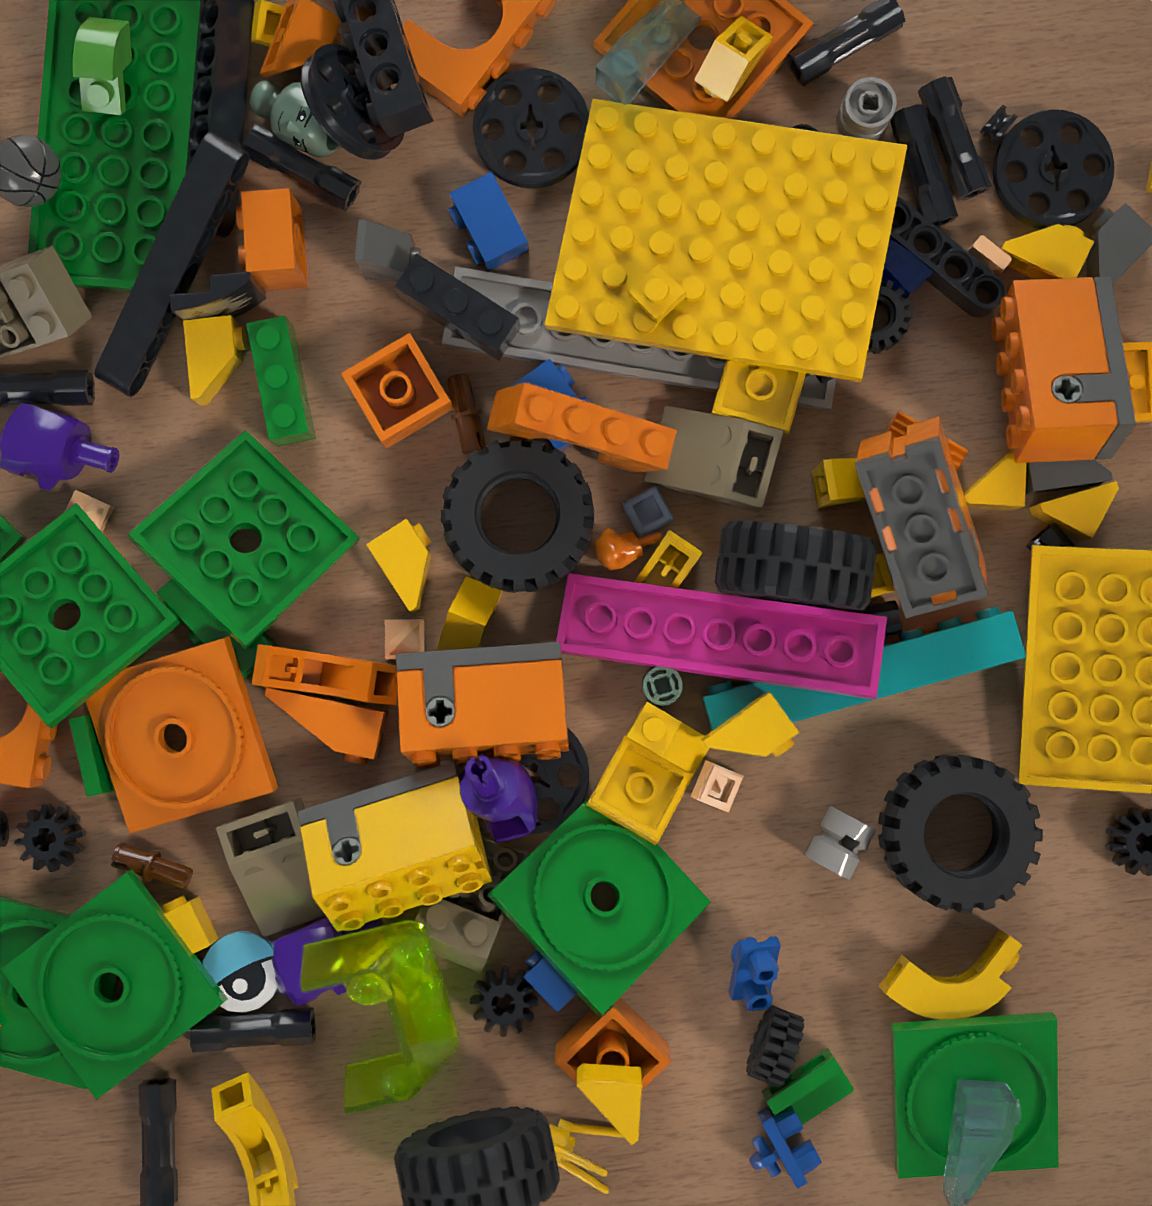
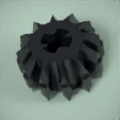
[13,803,87,872]
[1105,807,1152,876]
[470,965,538,1037]

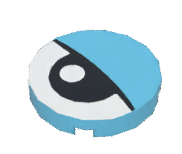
[203,930,278,1013]

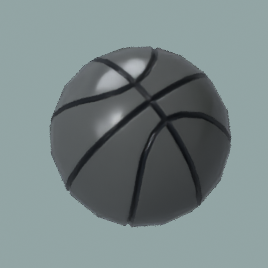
[0,135,62,207]

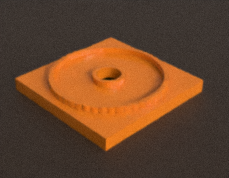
[593,0,814,120]
[86,636,279,834]

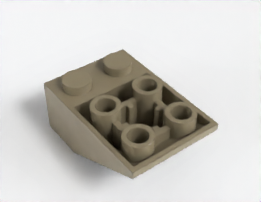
[0,245,92,359]
[644,405,784,513]
[216,797,325,937]
[407,832,529,973]

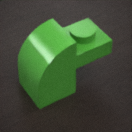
[73,17,132,115]

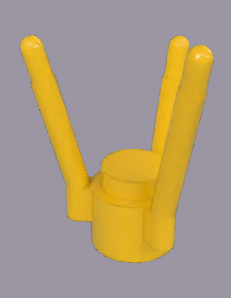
[549,1118,640,1194]

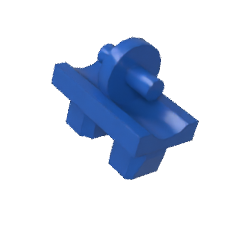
[728,936,781,1011]
[749,1106,822,1189]

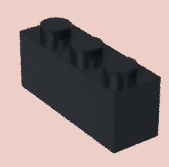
[395,253,520,361]

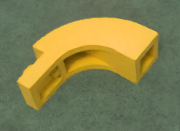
[878,929,1023,1020]
[211,1072,299,1206]

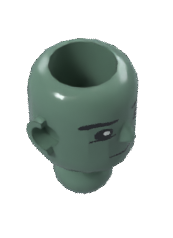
[250,80,340,158]

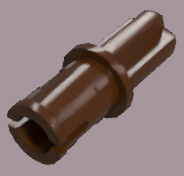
[447,373,487,454]
[111,842,193,889]

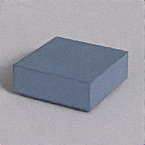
[621,485,675,538]

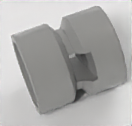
[836,77,897,140]
[804,805,876,880]

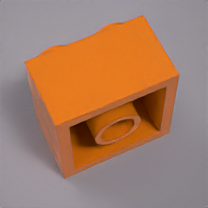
[236,188,309,291]
[341,333,454,448]
[555,997,671,1090]

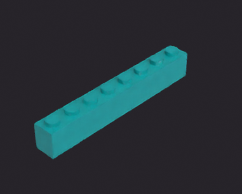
[701,606,1026,731]

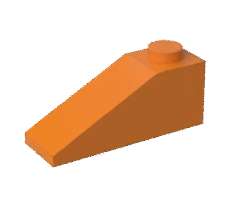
[264,687,389,765]

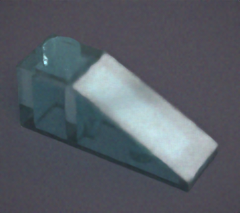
[595,0,701,105]
[942,1079,1021,1206]

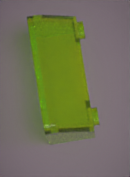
[300,920,460,1115]

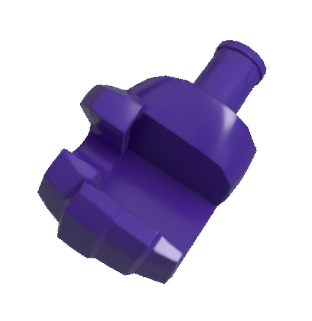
[0,403,119,490]
[460,756,538,842]
[271,917,387,1006]

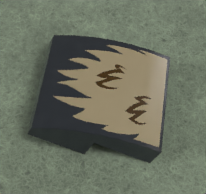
[170,272,266,321]

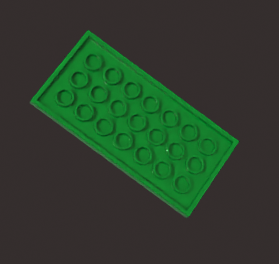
[28,0,200,292]

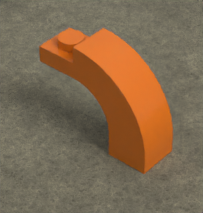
[252,644,398,706]

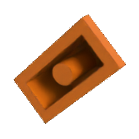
[260,0,341,78]

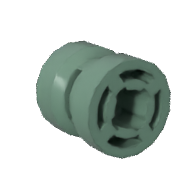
[641,666,683,706]

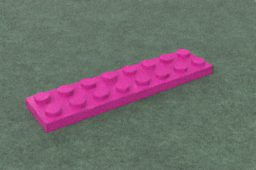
[556,573,887,699]

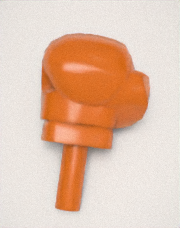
[594,528,663,570]

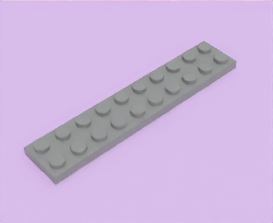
[442,267,836,411]

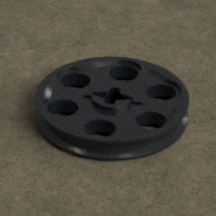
[300,44,404,160]
[473,68,589,189]
[993,109,1115,229]
[487,728,589,834]

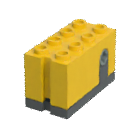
[298,762,493,932]

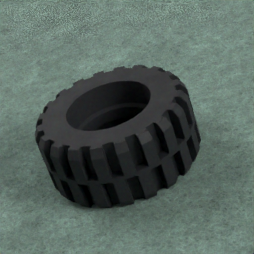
[441,437,594,593]
[715,520,877,610]
[878,754,1043,913]
[394,1107,560,1206]

